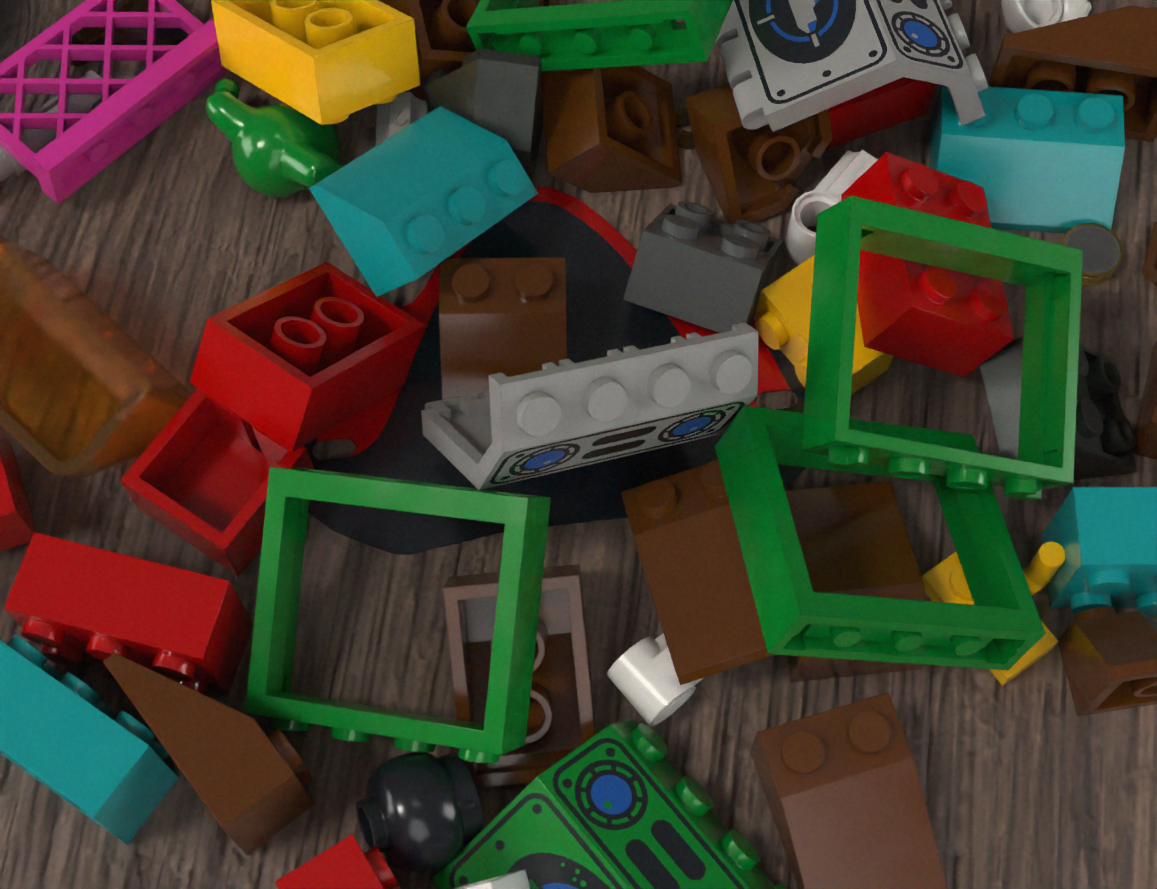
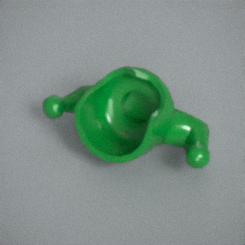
[205,78,345,198]

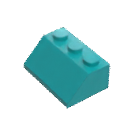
[929,85,1125,234]
[309,106,538,297]

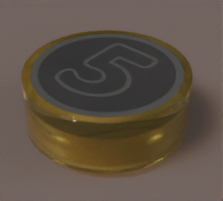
[1060,223,1123,286]

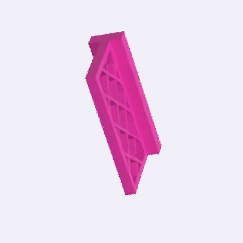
[0,0,229,205]

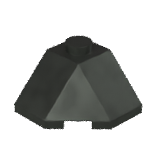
[423,49,543,182]

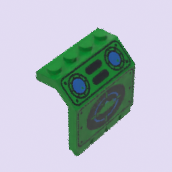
[433,720,789,889]

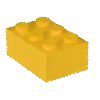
[211,0,420,125]

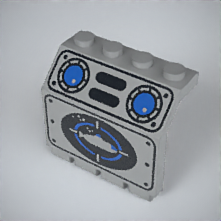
[716,0,989,132]
[421,322,759,490]

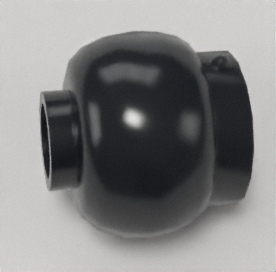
[356,752,483,872]

